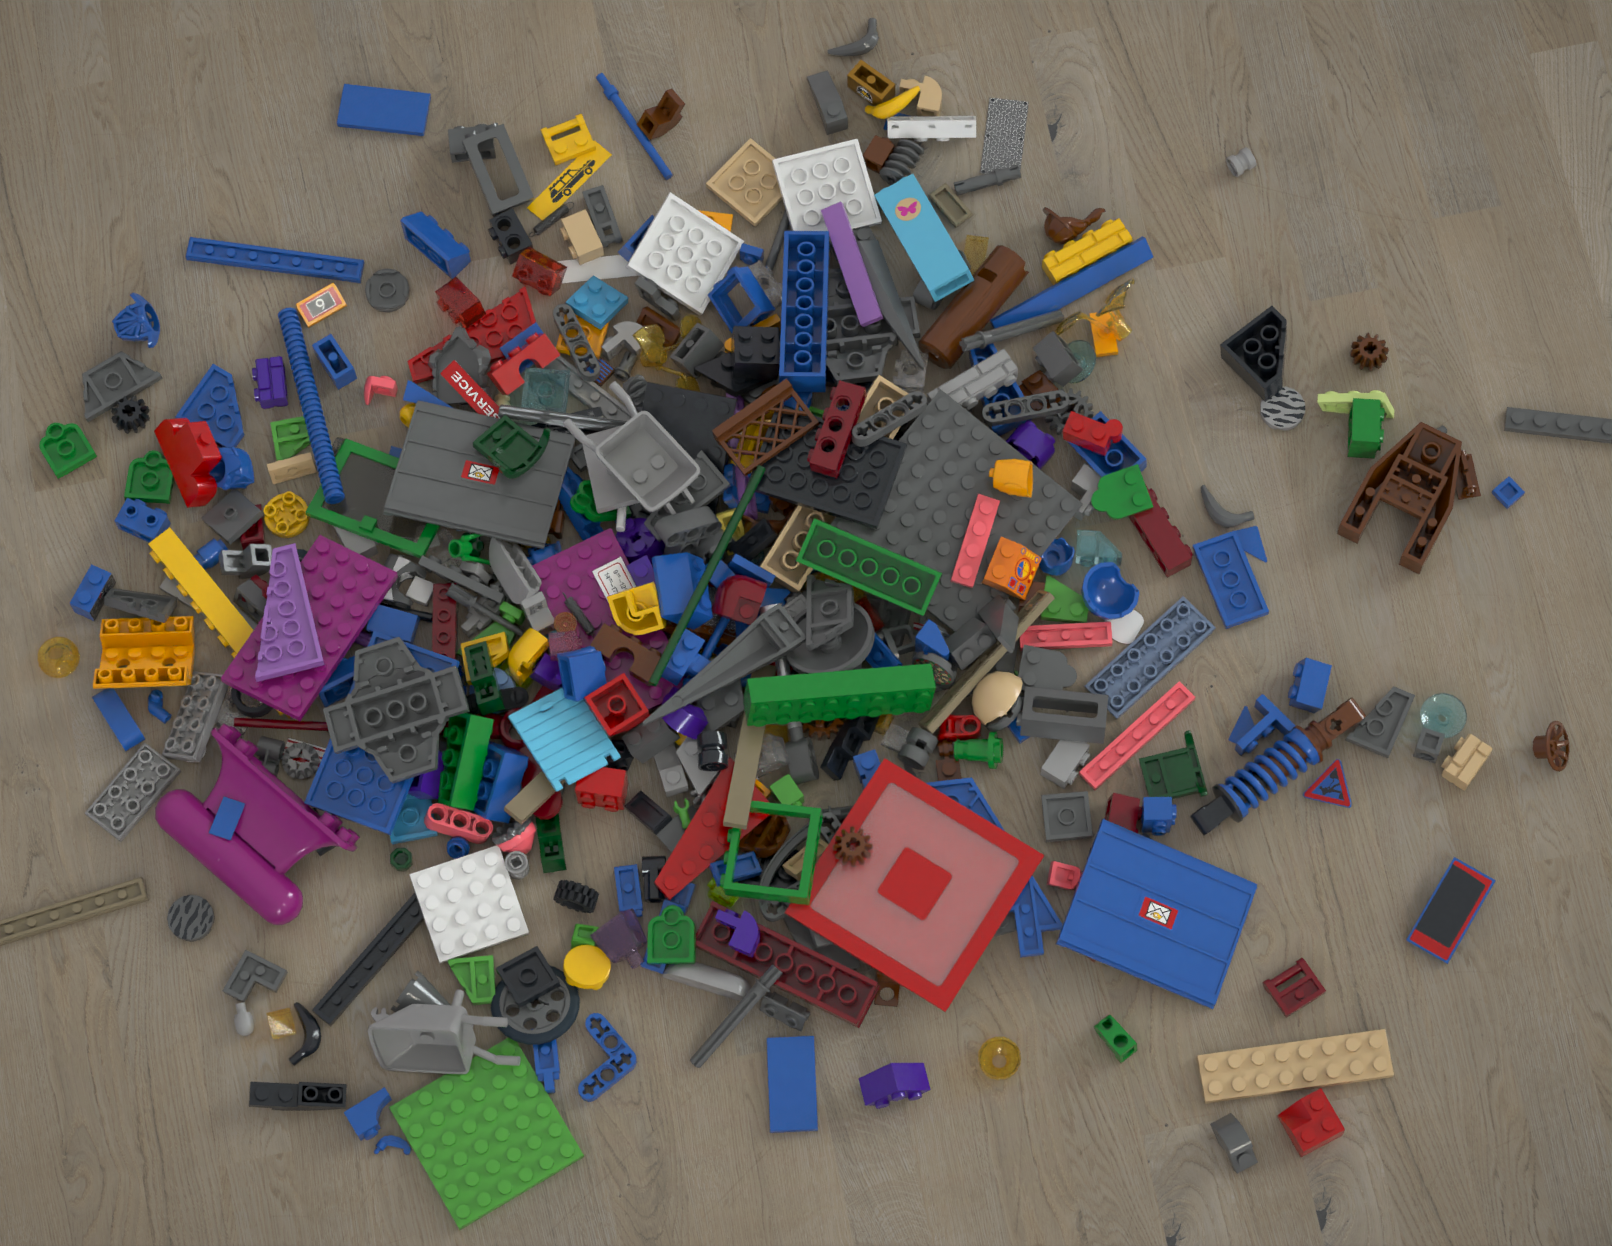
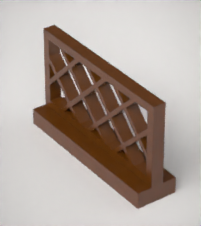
[712,378,820,476]

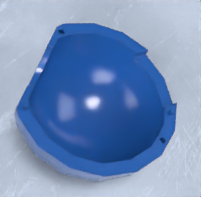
[1081,562,1139,620]

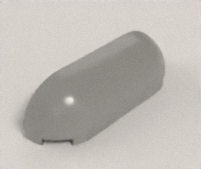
[489,538,541,604]
[662,962,751,1001]

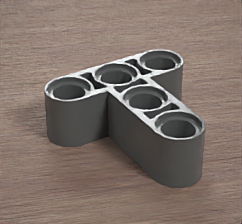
[654,506,722,555]

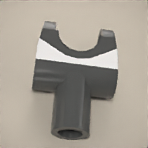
[381,554,427,609]

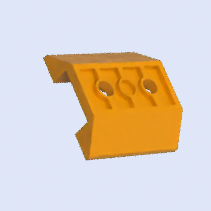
[93,616,195,689]

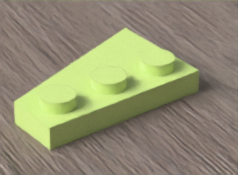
[1317,390,1394,418]

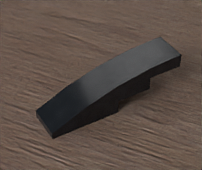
[820,716,880,781]

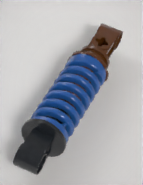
[1190,697,1366,836]

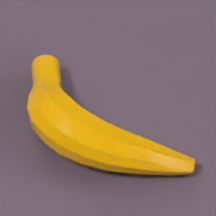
[865,86,920,119]

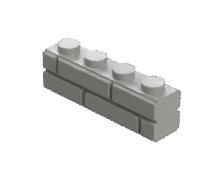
[927,349,1018,409]

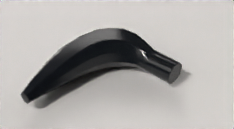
[289,1002,322,1066]

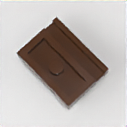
[1019,370,1061,411]

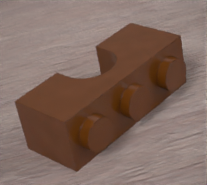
[590,623,662,687]

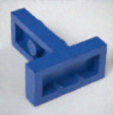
[1235,694,1296,756]

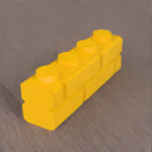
[1042,218,1133,285]

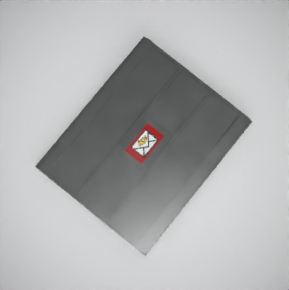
[383,400,576,549]

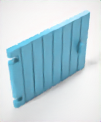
[508,687,621,792]

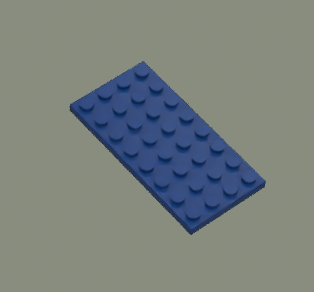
[304,631,460,836]

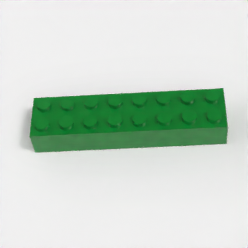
[743,663,936,727]

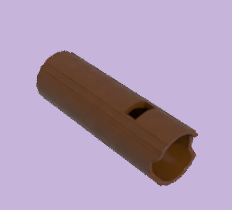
[918,245,1029,369]

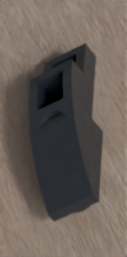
[249,1082,347,1111]

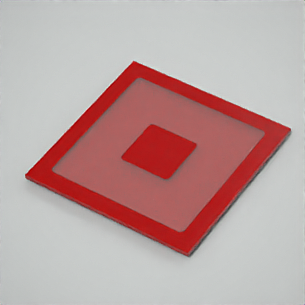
[785,758,1044,1013]

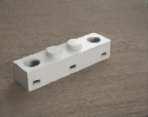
[888,116,976,142]

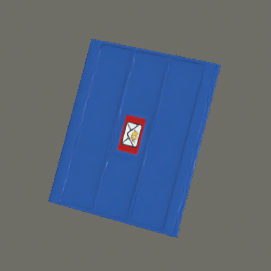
[1056,819,1257,1009]

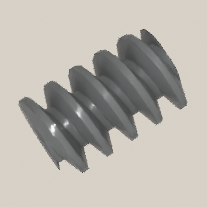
[880,139,924,185]

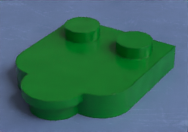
[39,423,97,479]
[124,450,174,504]
[1091,464,1153,520]
[570,480,632,522]
[647,905,696,964]

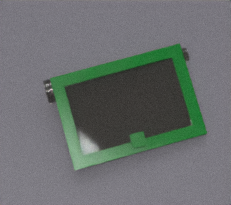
[305,437,440,559]

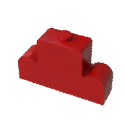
[154,418,222,508]

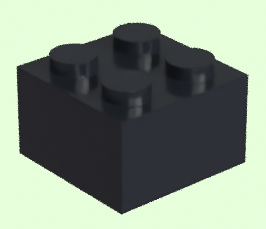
[731,326,780,380]

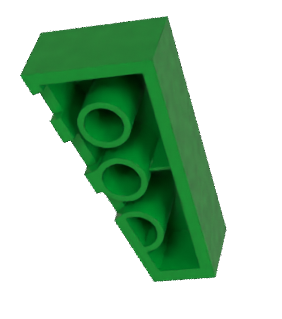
[438,712,494,811]

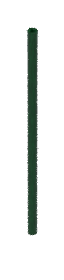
[648,465,766,687]

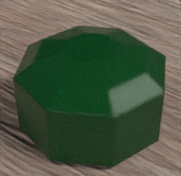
[390,848,413,871]

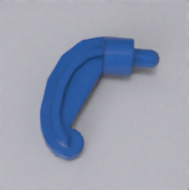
[374,1135,411,1155]

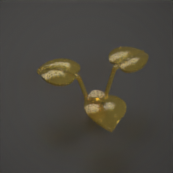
[1055,278,1135,342]
[632,314,702,392]

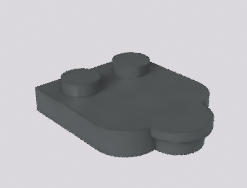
[1018,645,1077,693]

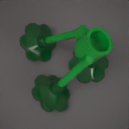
[448,532,498,579]

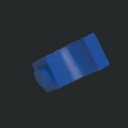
[344,1087,392,1141]

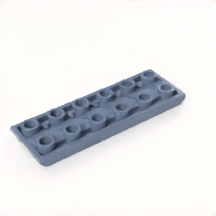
[1084,596,1216,719]

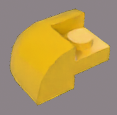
[607,582,666,635]
[508,628,549,687]

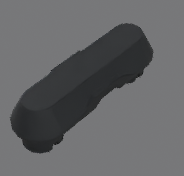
[466,687,529,714]

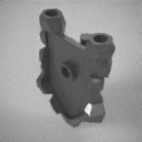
[428,326,492,414]

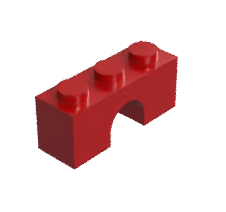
[487,332,560,395]

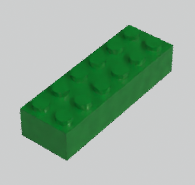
[796,518,942,616]

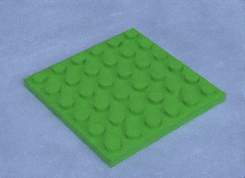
[389,1038,584,1230]

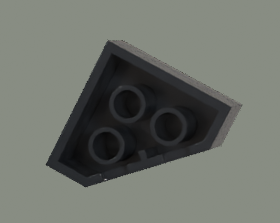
[1220,306,1287,402]

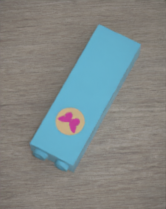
[874,173,974,302]

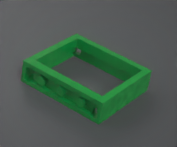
[720,801,823,905]

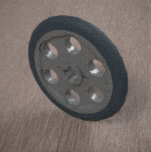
[491,966,580,1045]

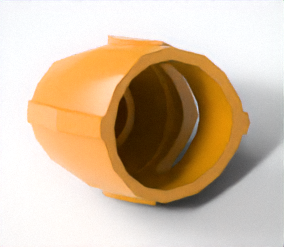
[989,459,1033,498]

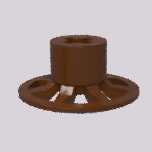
[1533,721,1570,772]

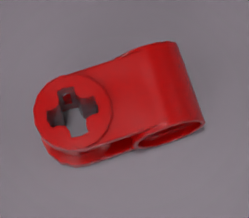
[937,714,981,742]

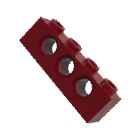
[807,380,867,478]

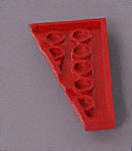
[407,286,536,384]

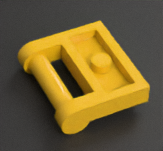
[540,114,596,166]

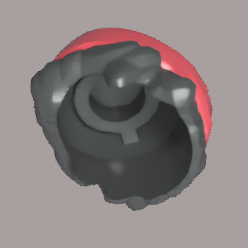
[492,817,537,854]

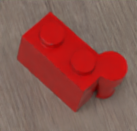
[1062,411,1123,456]

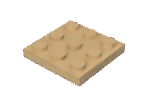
[706,138,782,227]

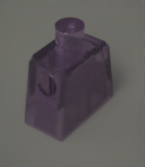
[590,908,647,969]

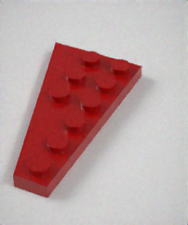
[654,757,771,900]

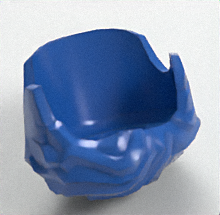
[1039,538,1075,576]

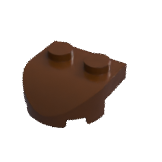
[739,814,791,858]

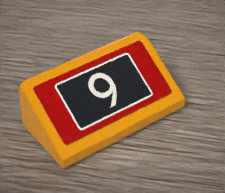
[296,283,347,328]

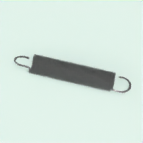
[529,202,574,237]
[562,592,596,638]

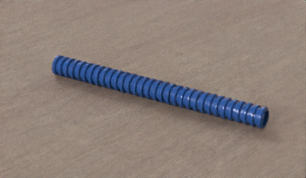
[278,308,345,504]

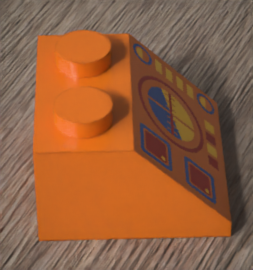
[982,537,1041,600]

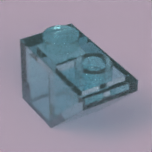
[1075,530,1122,567]

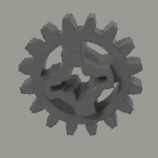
[1045,388,1094,435]

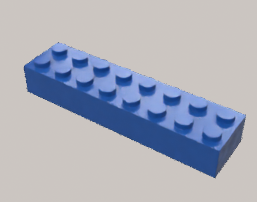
[779,231,830,392]

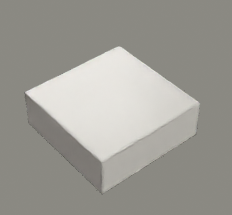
[406,576,435,606]

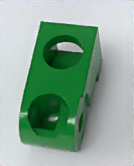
[1094,1015,1137,1063]

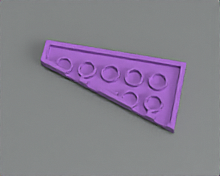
[255,543,324,682]

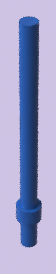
[596,73,673,180]

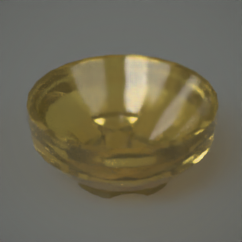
[38,637,80,678]
[978,1036,1021,1080]

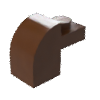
[637,89,685,140]

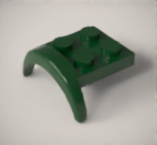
[473,415,551,479]
[1139,730,1208,799]

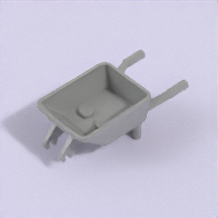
[563,381,700,515]
[368,990,521,1075]

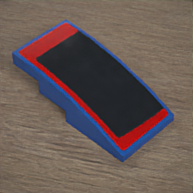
[1406,857,1496,964]

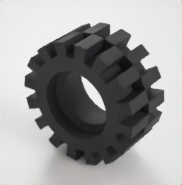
[553,880,599,913]

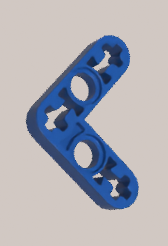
[578,1013,637,1102]

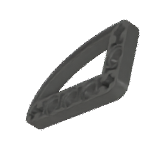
[759,813,841,922]

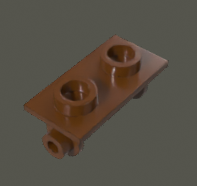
[1456,450,1481,500]

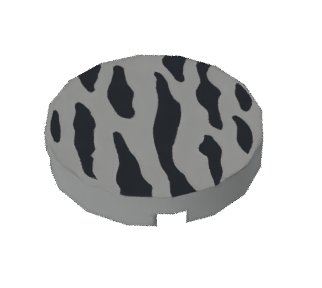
[1260,386,1305,431]

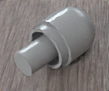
[234,1002,254,1036]

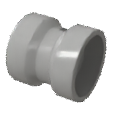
[1226,147,1257,177]
[505,851,530,880]

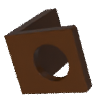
[874,971,900,1007]

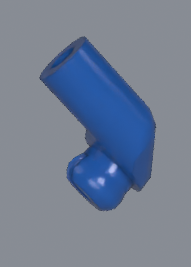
[148,689,171,724]

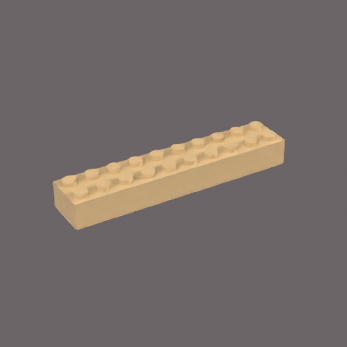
[759,375,915,593]

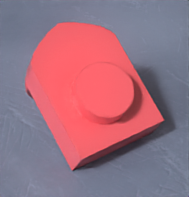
[364,376,398,405]
[1046,861,1082,890]

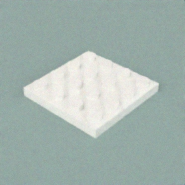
[772,139,882,237]
[626,192,744,316]
[409,845,529,964]

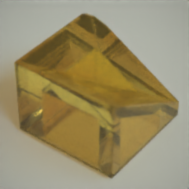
[266,1008,296,1039]

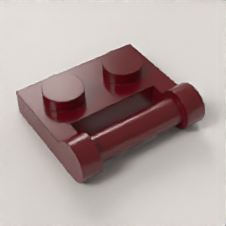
[1262,958,1326,1018]

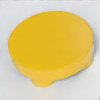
[263,491,310,538]
[563,945,611,990]

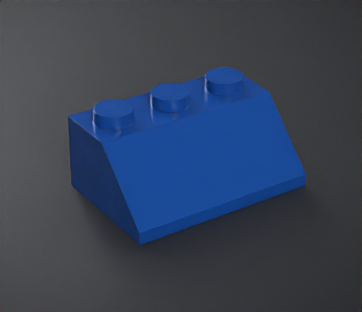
[400,211,471,280]
[1067,411,1147,478]
[652,552,713,630]
[318,648,363,707]
[471,741,529,823]

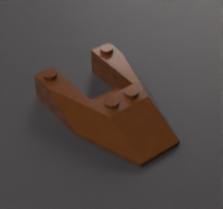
[1337,422,1462,574]

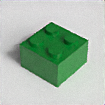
[1347,398,1384,459]

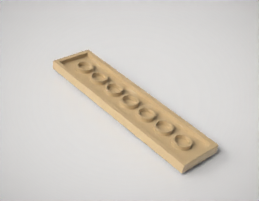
[1197,1029,1394,1104]

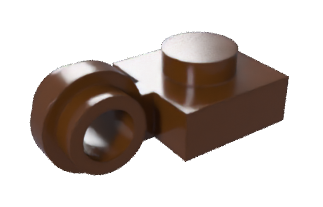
[936,739,962,781]

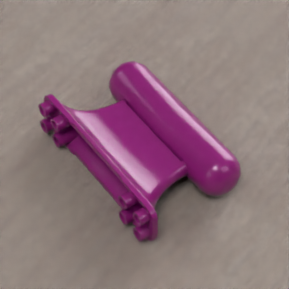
[155,723,360,925]

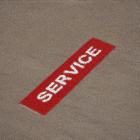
[440,360,500,419]

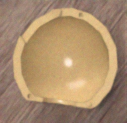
[971,671,1023,725]

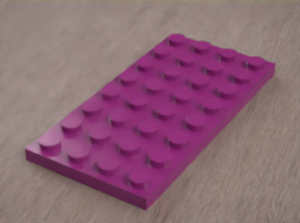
[532,528,687,711]
[221,535,398,721]

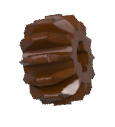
[1350,332,1389,372]
[833,826,873,867]

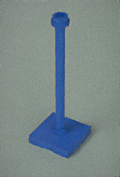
[682,553,775,687]

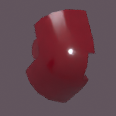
[712,575,767,625]

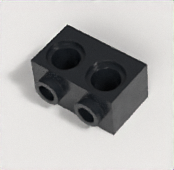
[488,208,534,265]

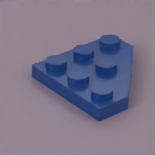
[175,364,245,448]

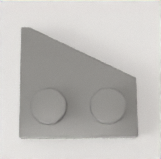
[676,737,720,797]

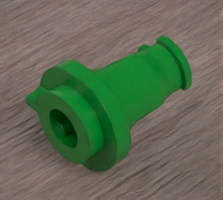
[954,732,1004,769]

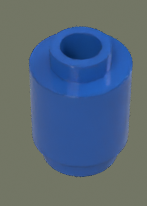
[194,538,228,570]

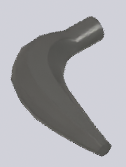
[828,18,879,56]
[1201,485,1254,528]

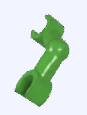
[673,798,691,830]

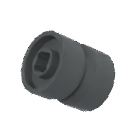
[897,727,938,770]

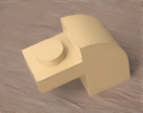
[899,76,942,116]

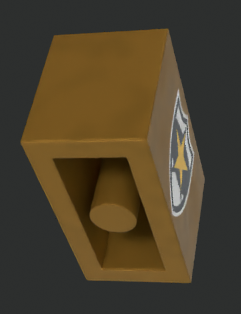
[847,60,895,106]

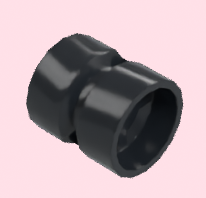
[697,731,728,772]

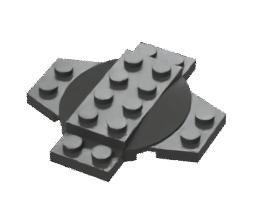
[780,268,920,386]
[323,637,470,784]

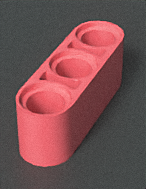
[424,803,493,844]

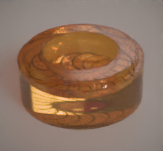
[554,612,577,636]

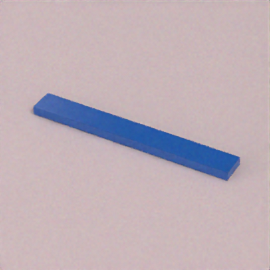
[990,236,1153,329]
[186,237,365,283]

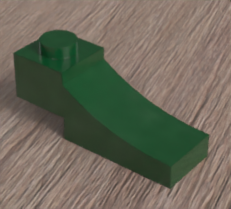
[464,641,505,716]
[535,813,567,874]

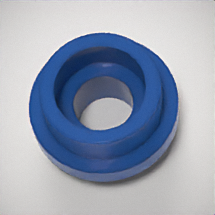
[447,836,470,859]

